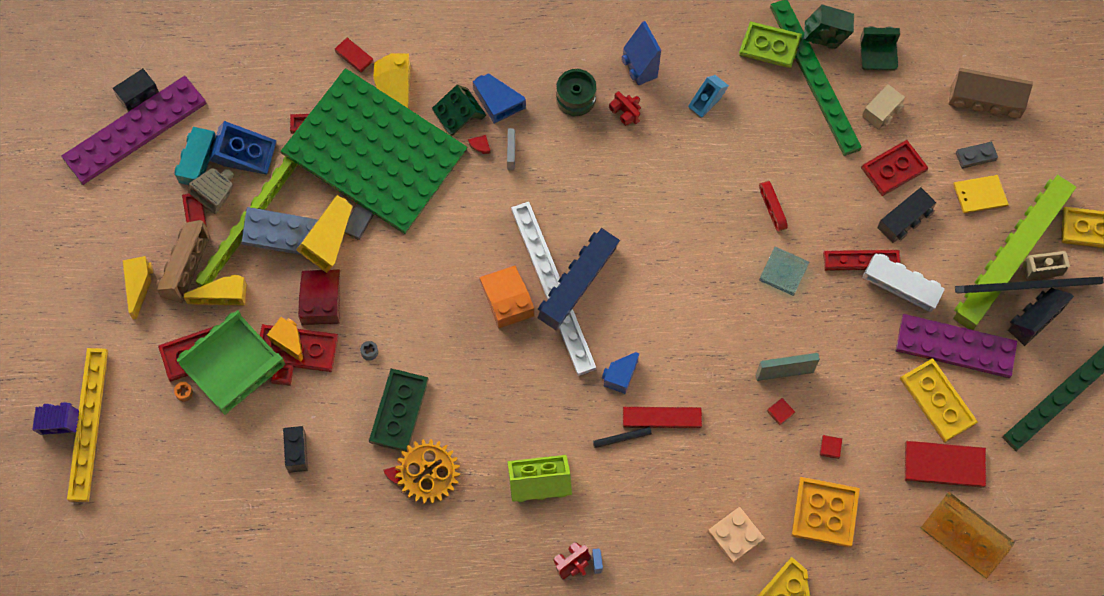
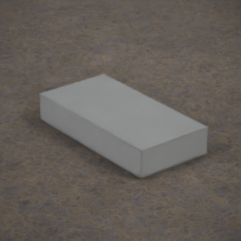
[507,128,515,170]

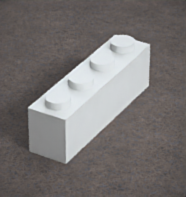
[862,254,945,312]

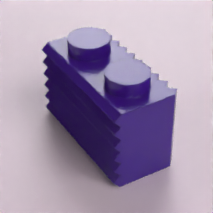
[32,402,79,435]

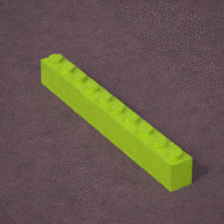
[953,174,1076,330]

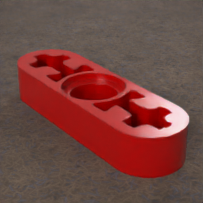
[759,181,788,232]

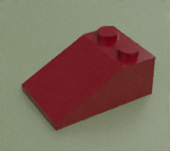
[298,269,340,325]

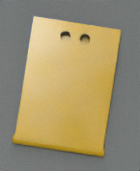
[953,175,1009,213]

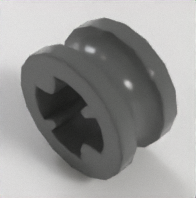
[360,341,378,361]

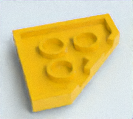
[758,557,810,596]

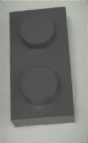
[956,141,998,169]

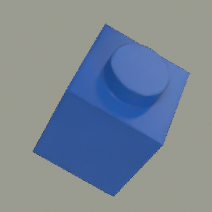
[601,352,639,394]

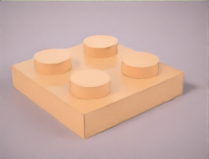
[708,507,765,564]

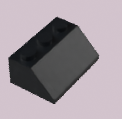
[1008,288,1074,346]

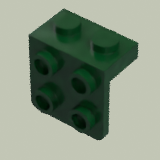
[860,26,900,71]

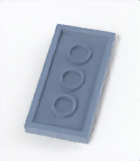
[241,207,318,255]

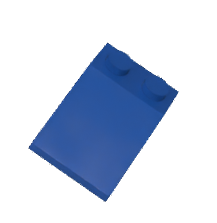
[621,21,661,86]
[209,121,277,174]

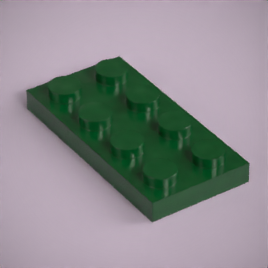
[369,368,429,452]

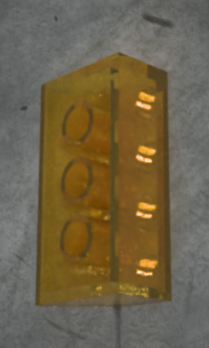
[920,491,1015,579]

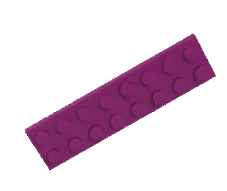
[61,75,207,185]

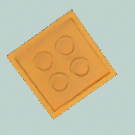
[791,477,860,548]

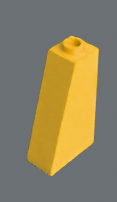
[296,195,352,273]

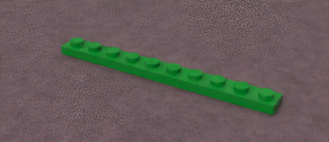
[770,0,862,156]

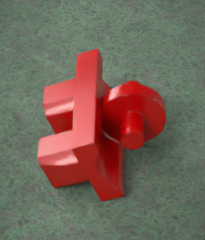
[609,91,641,126]
[553,542,592,580]

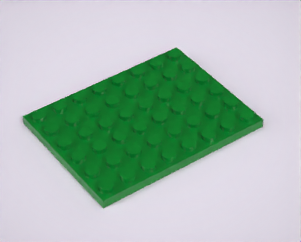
[281,68,468,234]

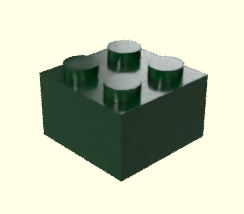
[804,4,854,49]

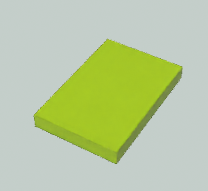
[739,21,802,68]

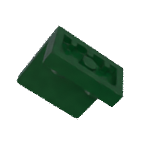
[432,84,486,136]

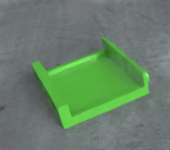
[177,310,285,415]

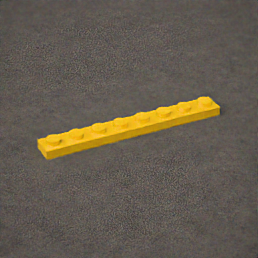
[67,348,108,502]

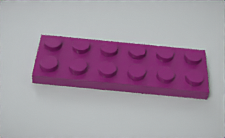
[895,314,1017,378]

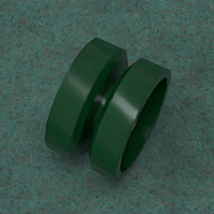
[556,69,597,116]

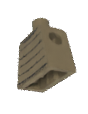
[188,169,234,214]

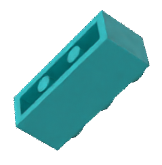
[174,126,216,185]

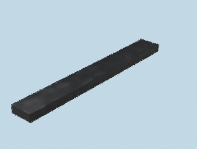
[955,277,1104,293]

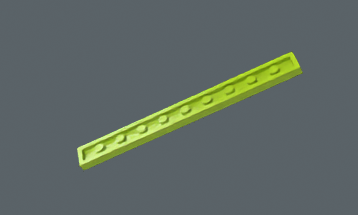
[196,156,298,287]

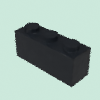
[877,187,937,243]

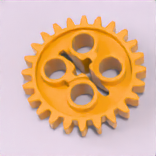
[395,439,460,504]

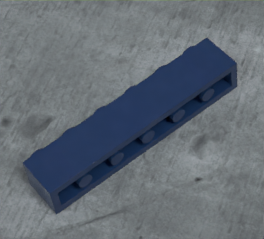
[537,228,620,331]

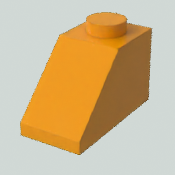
[267,317,303,362]

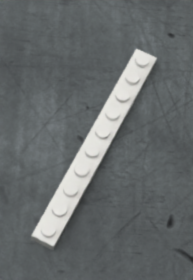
[511,202,596,376]

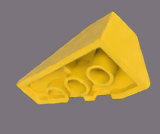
[373,53,411,109]

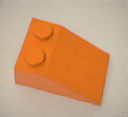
[479,266,534,329]

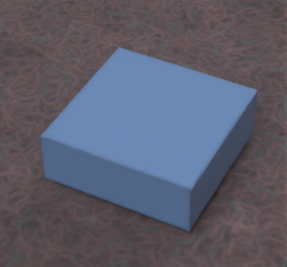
[592,549,603,574]

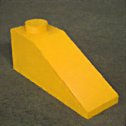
[123,256,154,320]
[184,275,247,306]

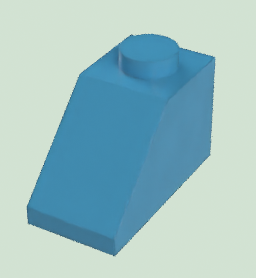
[688,75,729,117]

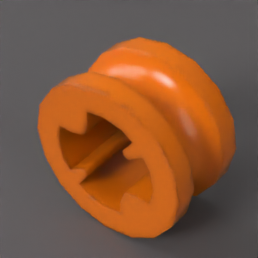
[174,382,193,402]

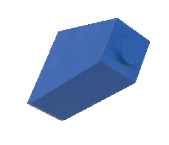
[473,73,526,124]

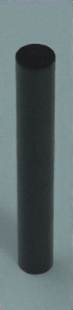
[593,427,652,448]

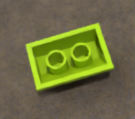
[507,455,572,502]

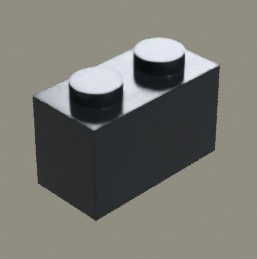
[113,68,159,112]
[283,426,308,473]

